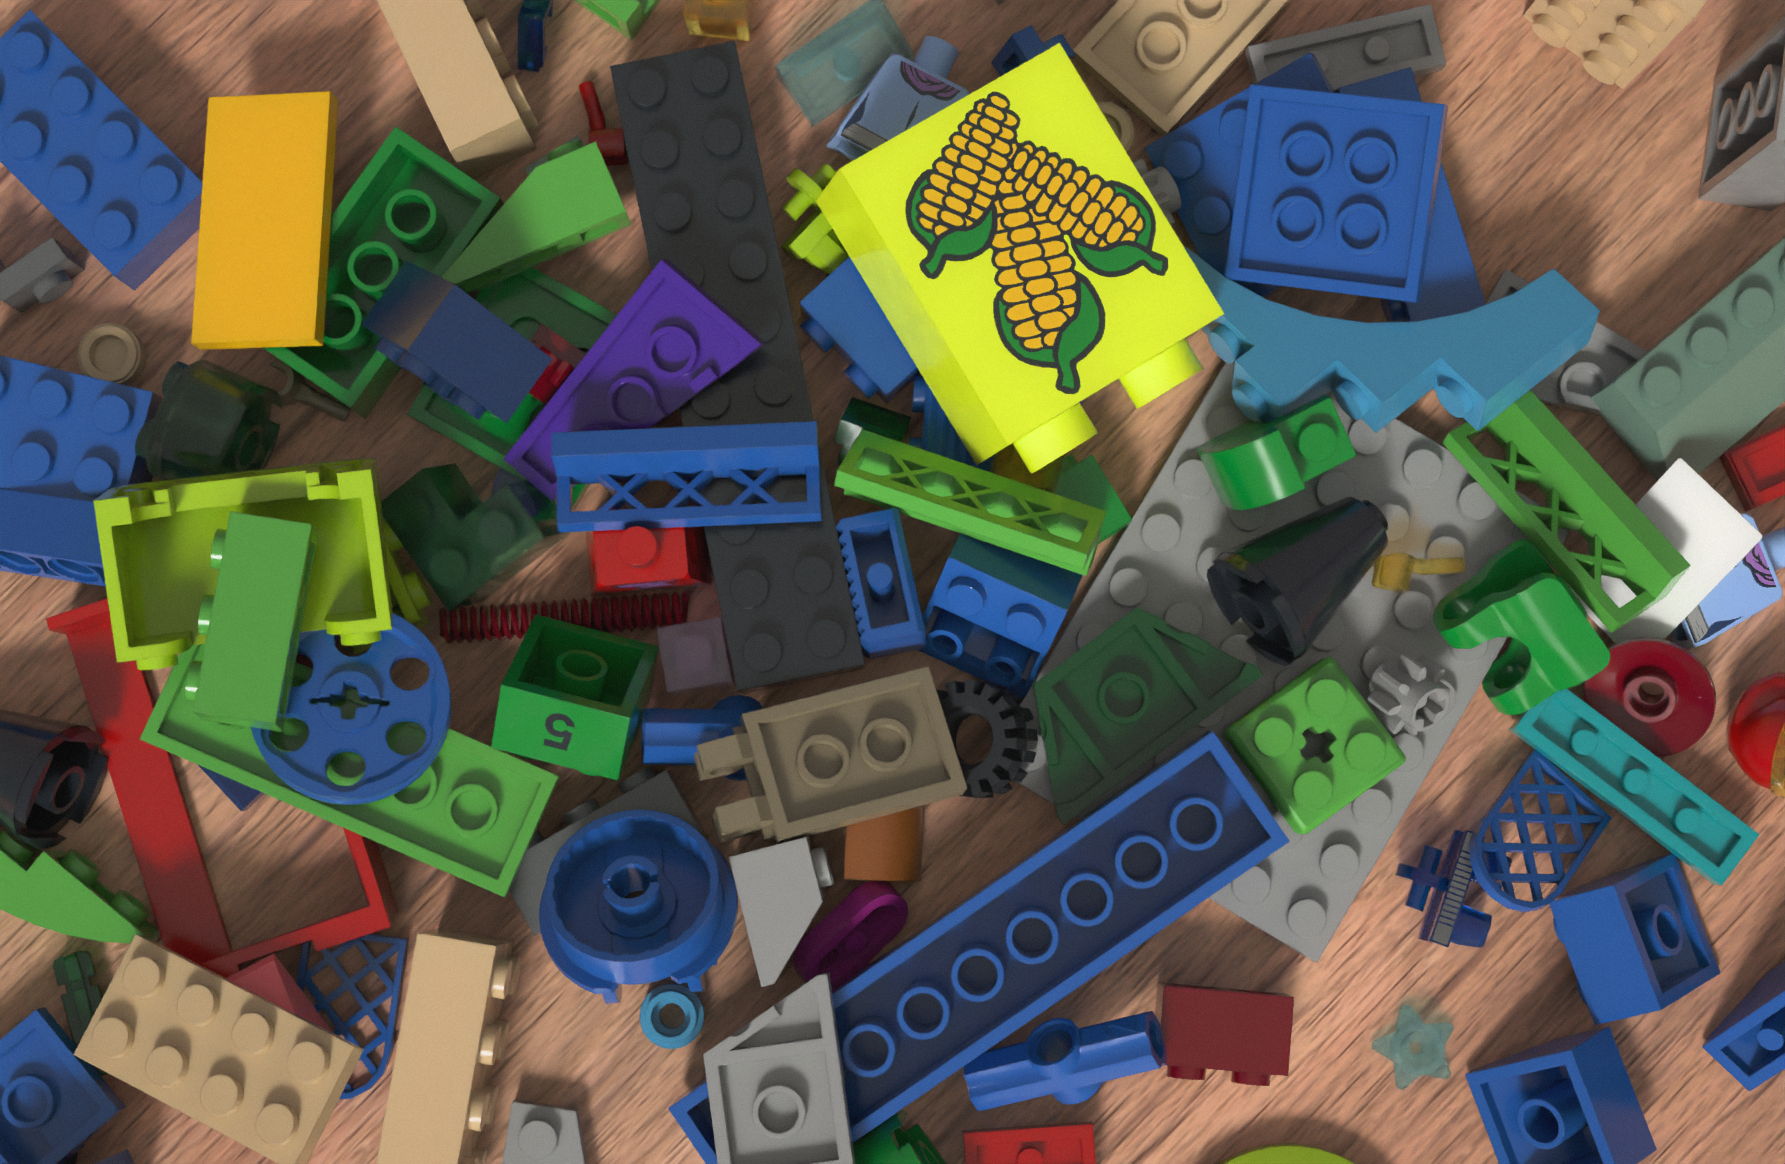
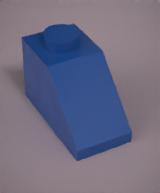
[1702,961,1785,1092]

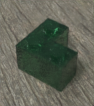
[381,463,571,611]

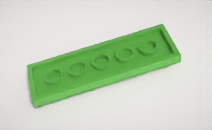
[140,644,560,898]

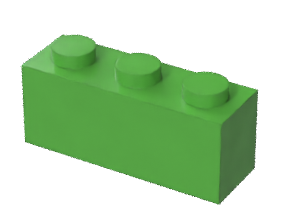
[185,511,318,732]

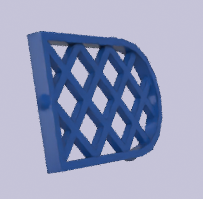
[1470,749,1612,912]
[297,925,409,1099]

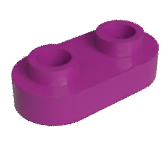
[793,880,909,990]

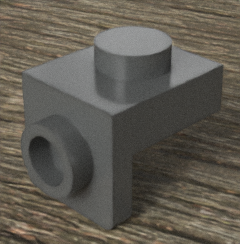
[0,237,84,313]

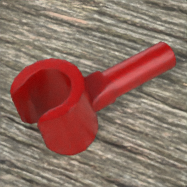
[578,81,628,166]

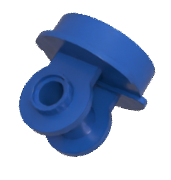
[539,810,738,1005]

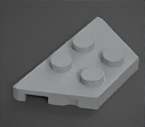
[703,973,855,1164]

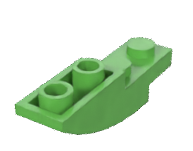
[0,828,159,943]

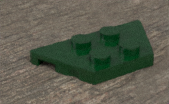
[1032,607,1264,825]

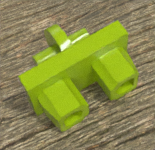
[780,163,849,276]

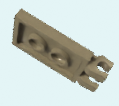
[693,666,967,845]

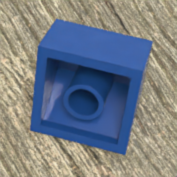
[1549,853,1721,1025]
[1465,1026,1657,1164]

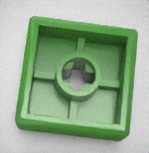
[1224,657,1406,834]

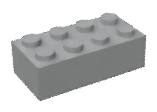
[1698,15,1785,211]

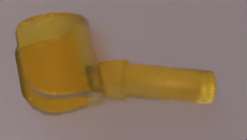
[1372,553,1465,592]

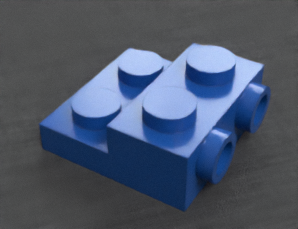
[0,1007,126,1164]

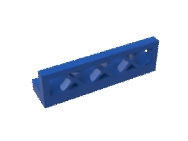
[551,421,821,532]

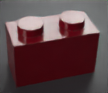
[1155,982,1294,1086]

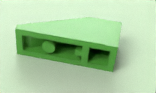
[442,141,631,295]

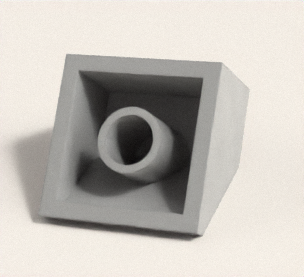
[729,836,834,987]

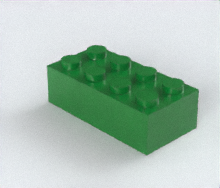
[262,126,504,419]

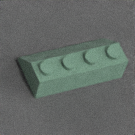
[1591,236,1785,481]

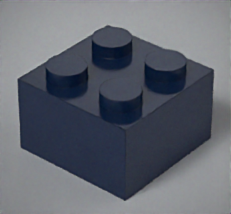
[362,261,552,423]

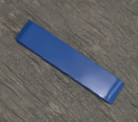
[0,489,106,586]

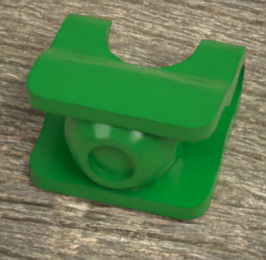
[1433,539,1611,715]

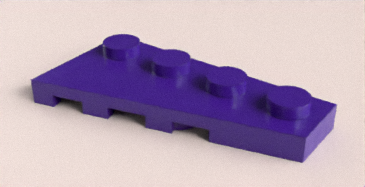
[504,259,766,501]

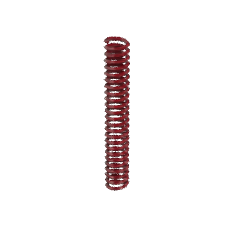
[439,591,689,644]

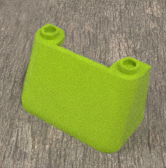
[93,458,393,670]

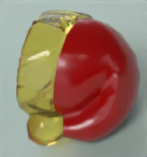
[1726,672,1785,798]

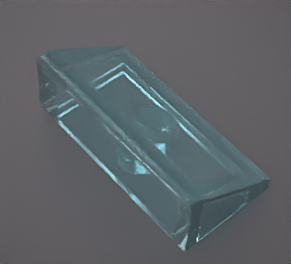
[775,0,914,127]

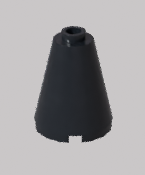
[1207,497,1388,666]
[0,709,108,850]

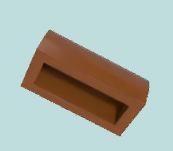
[844,805,924,881]

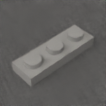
[1245,4,1446,93]

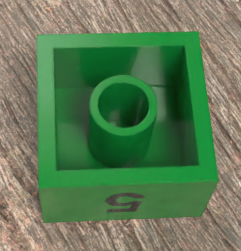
[491,614,659,780]

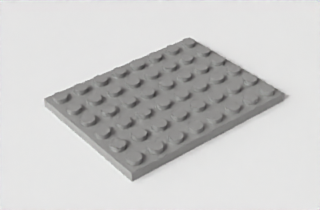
[1015,362,1570,963]

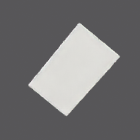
[1565,458,1763,644]

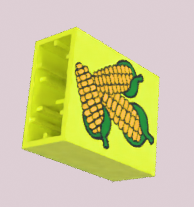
[816,43,1224,474]

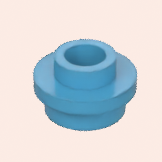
[640,983,705,1049]

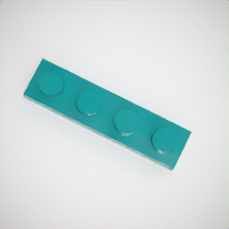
[1509,689,1760,886]

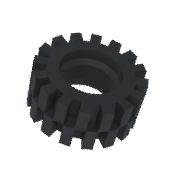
[936,679,1038,798]

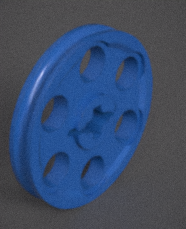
[250,613,452,805]

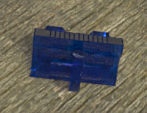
[1395,830,1512,948]

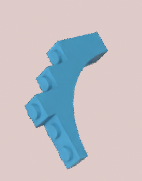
[1185,247,1600,433]

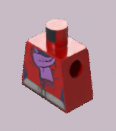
[586,526,712,597]

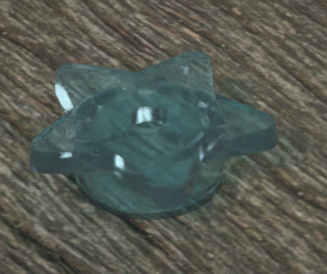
[1372,1005,1454,1090]

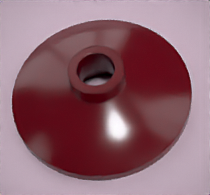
[1584,638,1716,757]

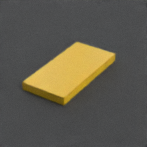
[191,91,338,350]

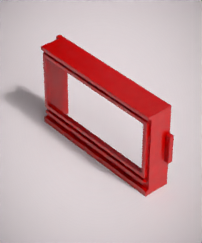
[46,598,399,978]

